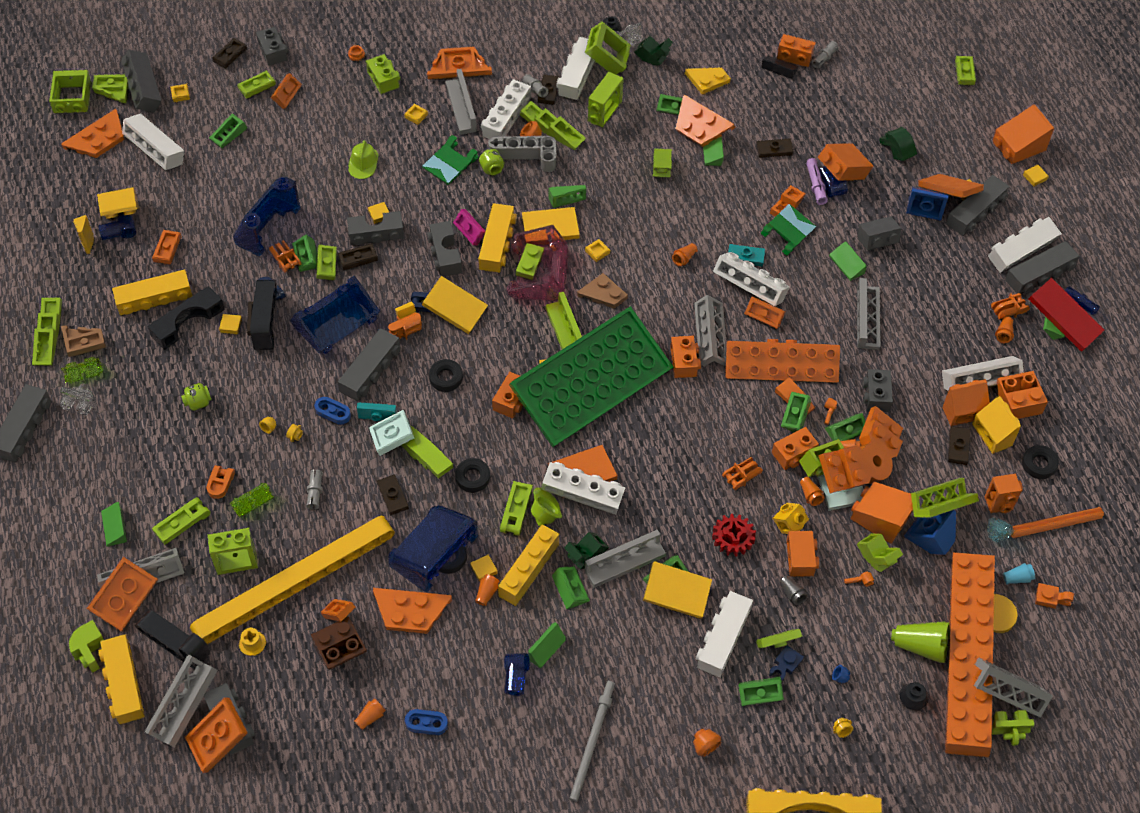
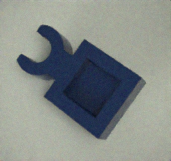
[769,645,804,682]

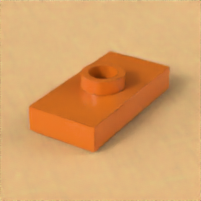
[271,73,302,109]
[152,230,182,264]
[744,297,786,329]
[321,599,356,621]

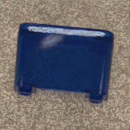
[233,177,301,257]
[290,275,381,355]
[388,505,478,593]

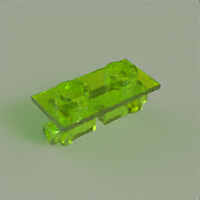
[61,357,103,383]
[229,483,274,518]

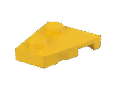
[685,68,731,94]

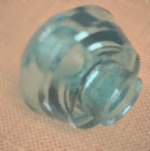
[987,517,1014,543]

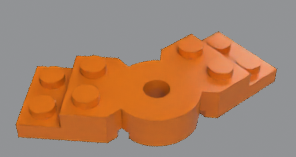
[818,406,903,493]

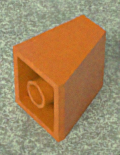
[993,105,1054,164]
[850,482,920,544]

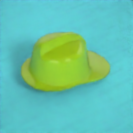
[348,140,378,179]
[530,488,562,526]

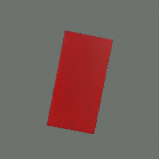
[1028,278,1105,352]

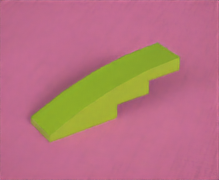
[519,101,586,150]
[32,298,62,366]
[401,425,454,478]

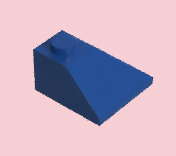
[904,510,956,555]

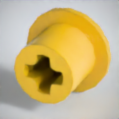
[239,628,266,656]

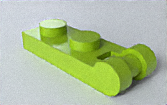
[500,481,533,536]
[152,498,211,545]

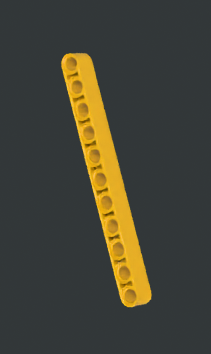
[190,516,395,644]

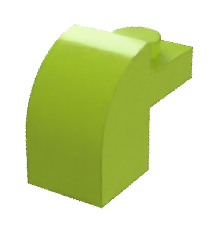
[653,149,672,177]
[857,533,903,572]
[69,620,104,673]

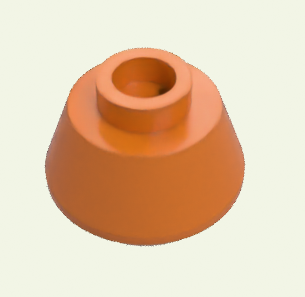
[520,121,542,136]
[693,728,721,757]

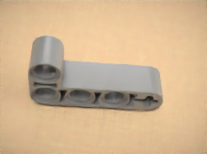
[488,136,556,172]

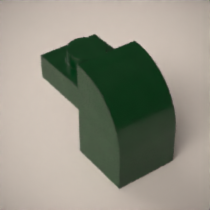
[634,35,673,66]
[879,127,917,161]
[564,532,609,569]

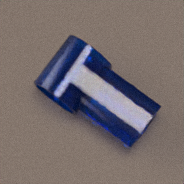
[820,165,848,198]
[98,215,137,240]
[504,653,530,696]

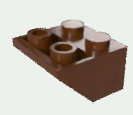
[311,616,367,670]

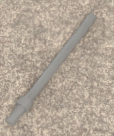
[569,681,615,802]

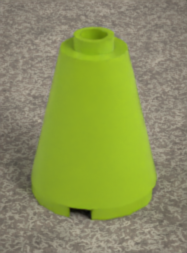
[891,621,950,663]

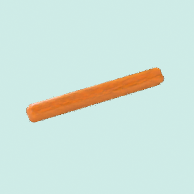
[1009,507,1104,538]

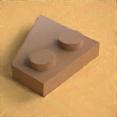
[577,273,628,308]
[61,326,106,357]

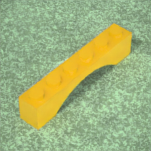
[747,788,882,813]

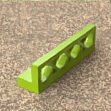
[546,292,582,349]
[911,478,979,517]

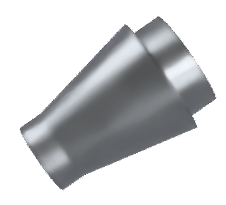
[779,575,808,605]

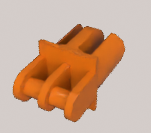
[269,240,301,273]
[991,293,1030,320]
[388,313,422,340]
[722,456,763,490]

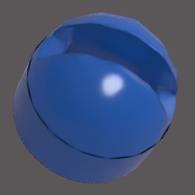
[832,665,850,684]

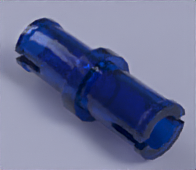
[1065,286,1100,316]

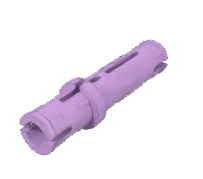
[806,158,828,205]

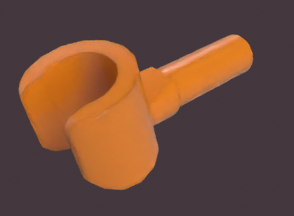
[824,397,837,425]
[844,571,874,587]

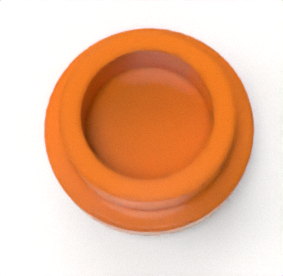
[348,45,365,61]

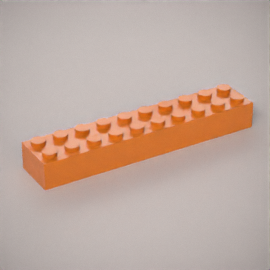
[945,553,995,758]

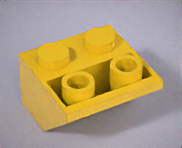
[97,187,139,219]
[972,396,1021,454]

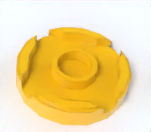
[993,594,1018,633]

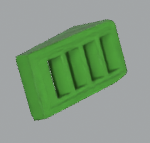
[209,113,247,148]
[548,185,586,208]

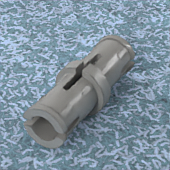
[811,41,839,69]
[522,74,548,97]
[306,469,323,510]

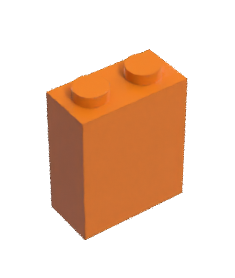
[818,143,874,181]

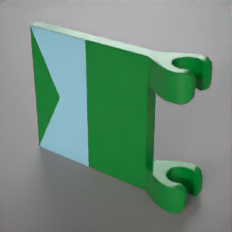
[422,135,479,185]
[760,204,816,256]

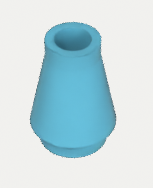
[1003,563,1035,585]

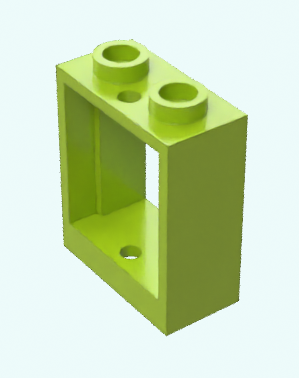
[585,22,631,75]
[49,70,91,113]
[588,72,623,127]
[208,528,258,575]

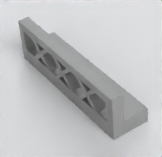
[446,69,476,135]
[857,278,880,350]
[694,295,727,366]
[585,530,666,588]
[97,548,184,589]
[145,655,218,748]
[974,658,1053,718]

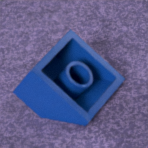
[906,187,948,220]

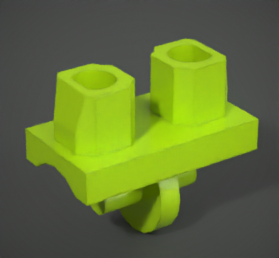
[992,710,1035,746]

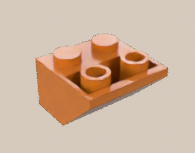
[997,371,1048,419]
[942,379,990,426]

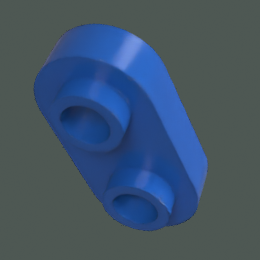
[314,397,351,425]
[405,709,448,735]

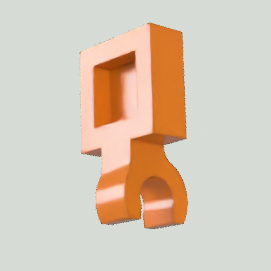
[1035,583,1074,609]

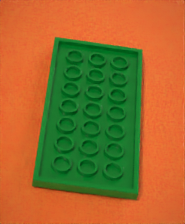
[509,306,673,447]

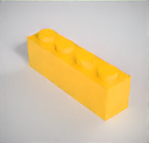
[478,203,517,273]
[112,270,193,315]
[498,524,559,606]
[98,634,145,725]

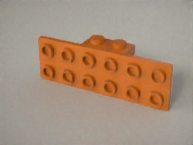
[725,339,840,383]

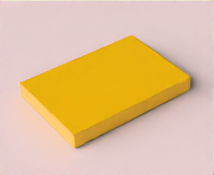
[522,207,580,244]
[422,276,488,334]
[643,561,712,619]

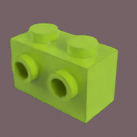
[366,54,400,94]
[799,439,844,477]

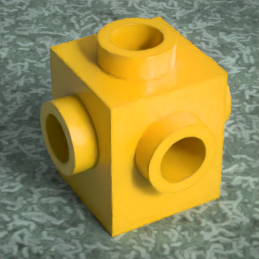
[772,503,809,534]

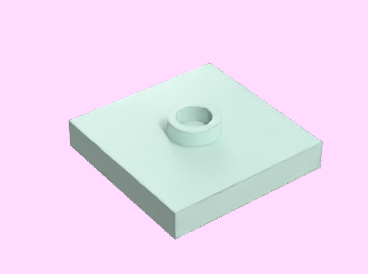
[369,410,414,456]
[818,474,864,510]

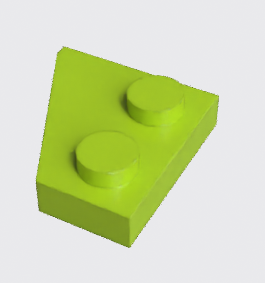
[92,74,129,103]

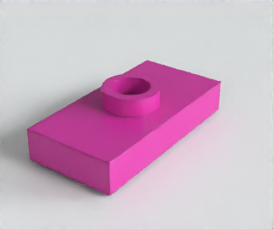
[453,209,486,246]

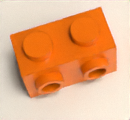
[777,34,815,67]
[670,336,701,378]
[492,371,523,418]
[772,427,819,470]
[984,474,1023,513]
[786,531,819,577]

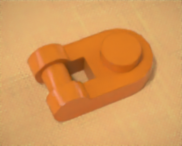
[206,465,235,499]

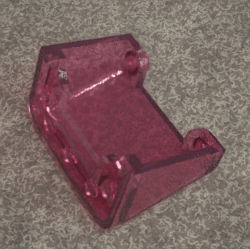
[507,225,568,301]

